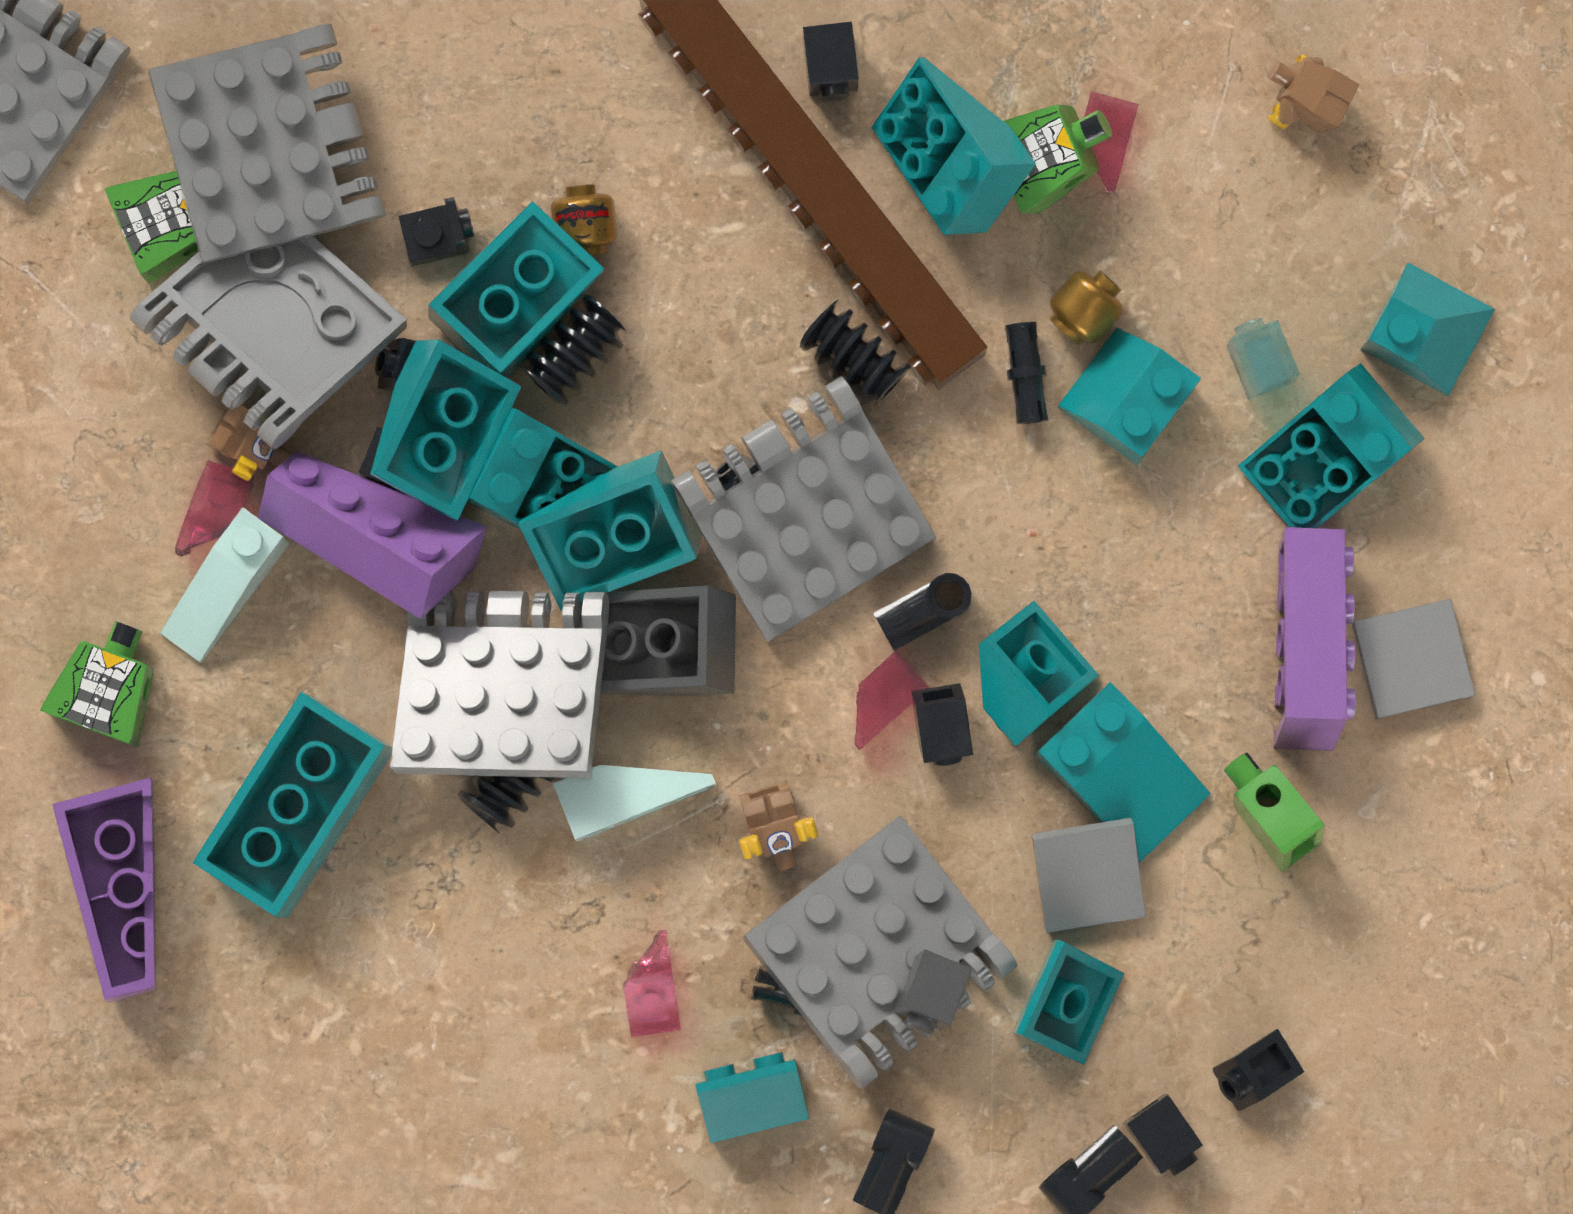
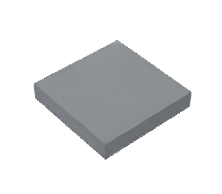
[1352,599,1475,719]
[1032,818,1146,933]

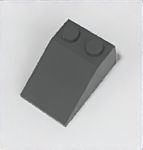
[579,586,736,696]

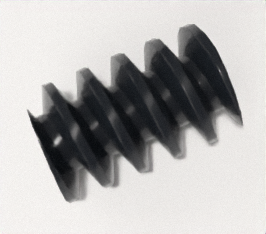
[520,295,626,406]
[799,299,911,405]
[457,776,555,834]

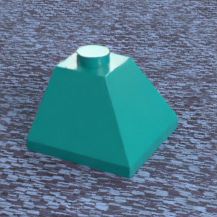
[1361,263,1495,396]
[979,601,1099,746]

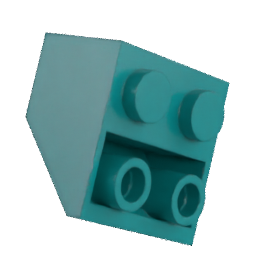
[695,1052,809,1143]

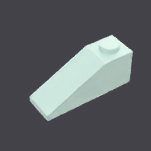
[160,507,290,663]
[553,765,716,842]

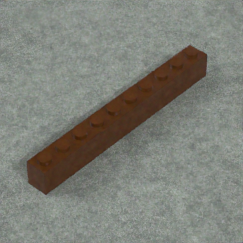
[638,0,988,391]

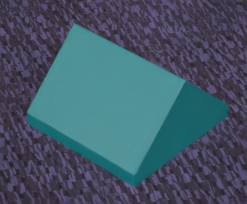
[1012,939,1125,1065]

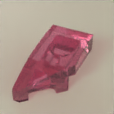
[1084,91,1139,193]
[175,460,254,557]
[854,650,930,750]
[623,930,681,1037]

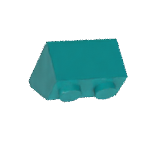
[1058,328,1201,465]

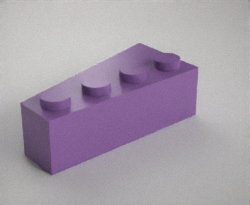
[258,451,487,619]
[1273,527,1356,751]
[52,777,156,1003]

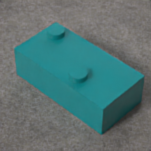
[192,692,393,918]

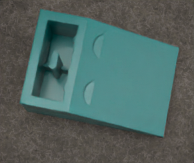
[871,57,1036,235]
[1238,363,1425,528]
[467,408,618,530]

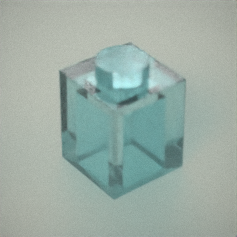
[1226,318,1300,400]

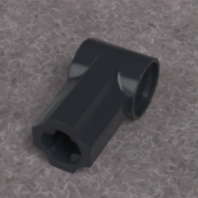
[873,573,972,651]
[852,1108,935,1214]
[1038,1125,1144,1214]

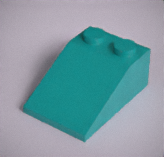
[428,201,604,378]
[370,339,522,520]
[518,450,702,610]
[1035,682,1211,863]

